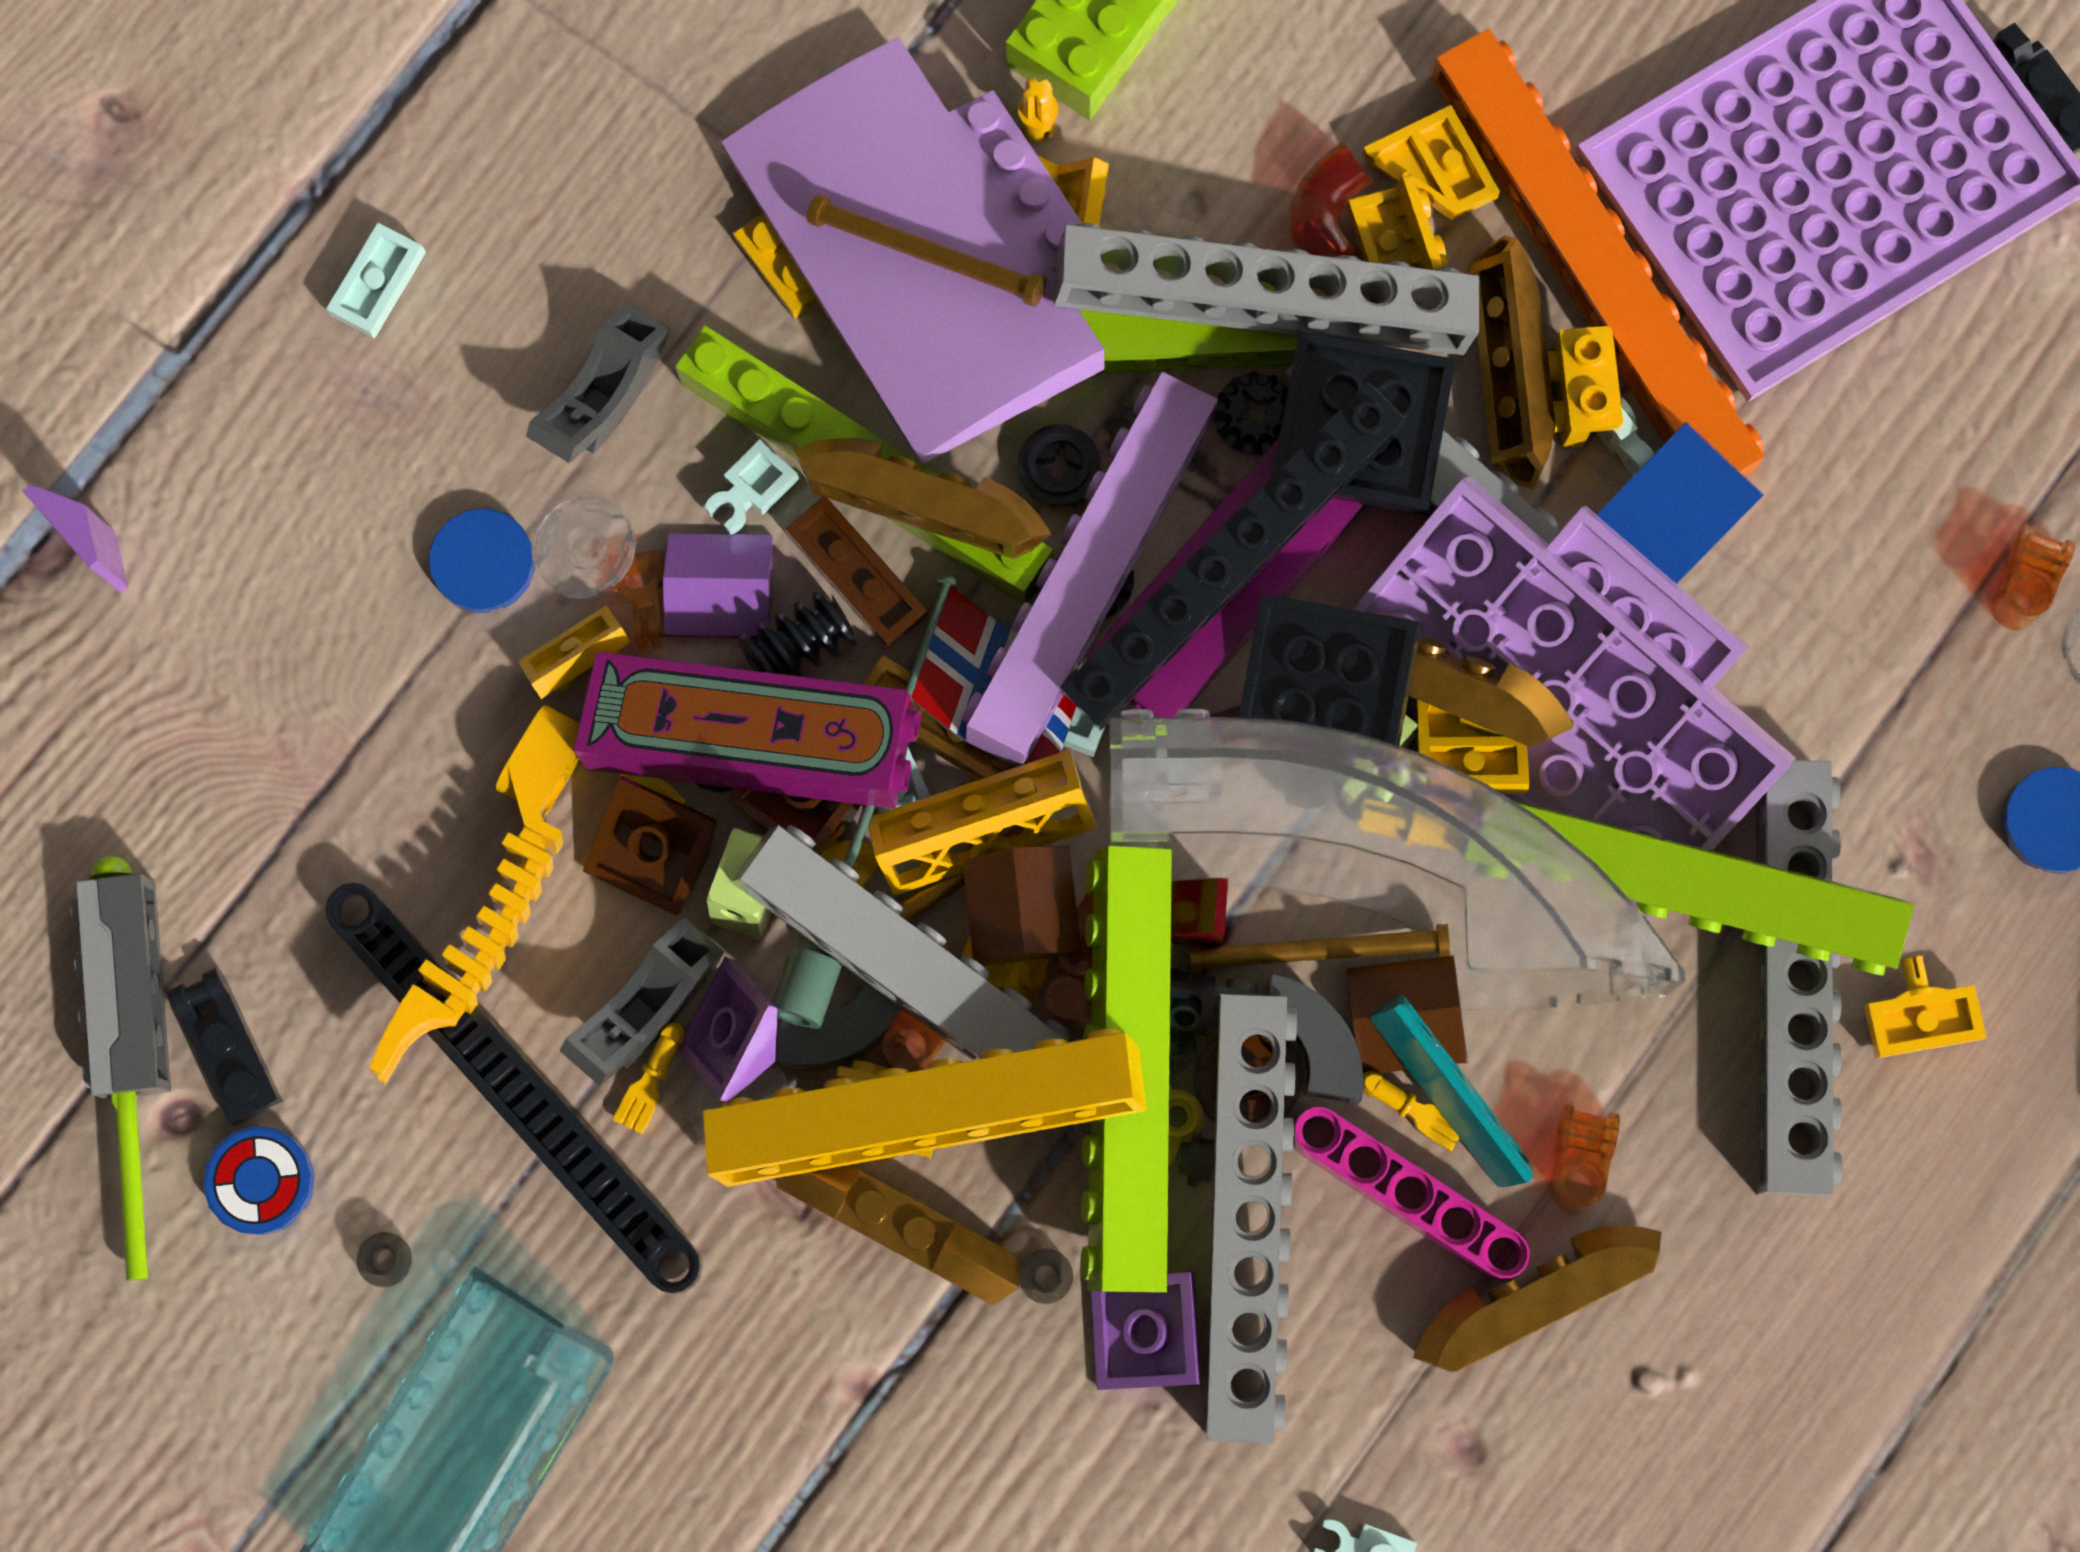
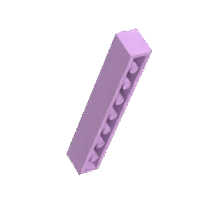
[962,372,1218,767]

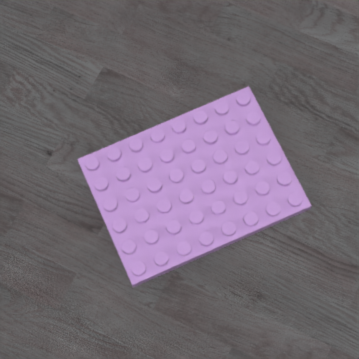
[1575,0,2080,402]

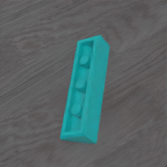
[1370,994,1534,1188]

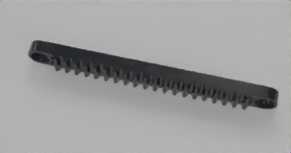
[325,882,703,1294]

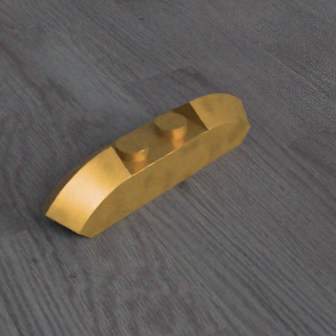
[1469,235,1554,490]
[794,438,1051,559]
[1374,613,1574,747]
[776,1165,1019,1305]
[1413,1226,1661,1372]

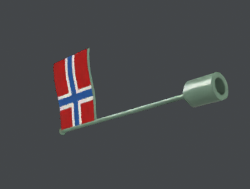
[772,574,1076,1029]

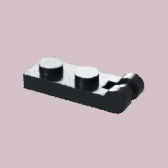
[167,967,283,1126]

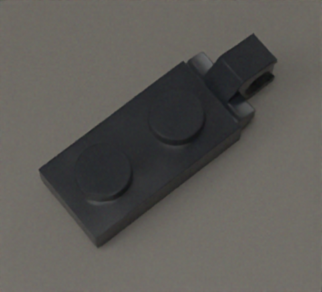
[1993,22,2080,154]

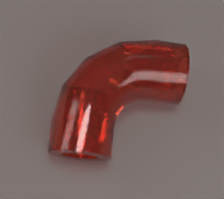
[1290,141,1373,257]

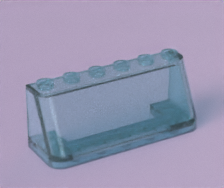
[299,1266,613,1552]

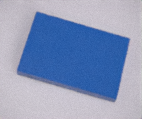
[1596,421,1764,584]

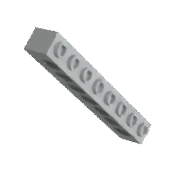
[1054,223,1479,355]
[1756,760,1842,1197]
[1205,994,1297,1443]

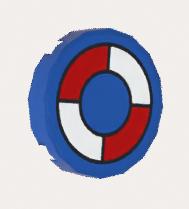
[203,1126,315,1235]

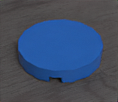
[429,508,536,614]
[2002,767,2080,874]

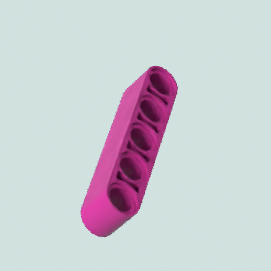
[1293,1107,1530,1280]

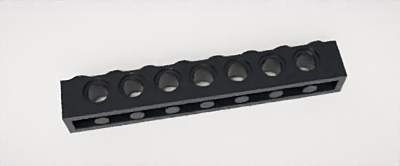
[1060,382,1407,731]

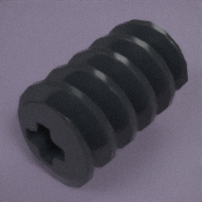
[738,591,859,677]

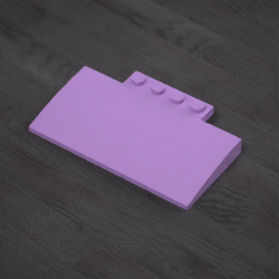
[721,37,1104,465]
[1352,476,1796,921]

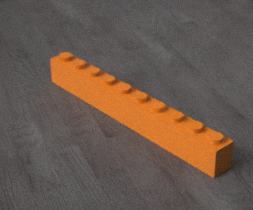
[1431,28,1765,476]

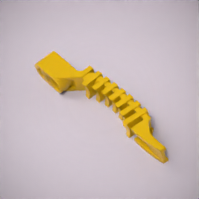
[369,704,580,1085]

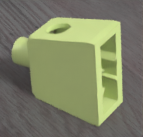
[707,828,772,941]

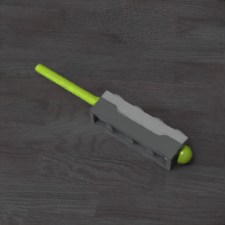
[71,856,171,1281]

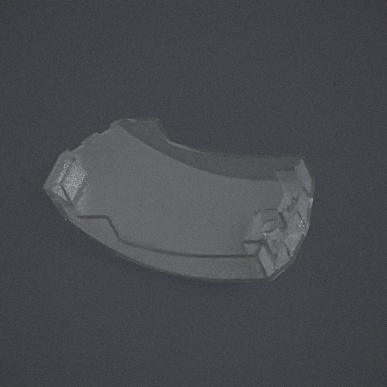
[1109,709,1685,1010]

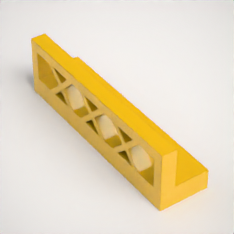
[868,749,1096,896]

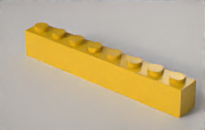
[703,1028,1147,1187]

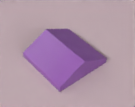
[22,484,128,593]
[663,533,774,639]
[678,957,777,1102]
[1091,1272,1201,1390]

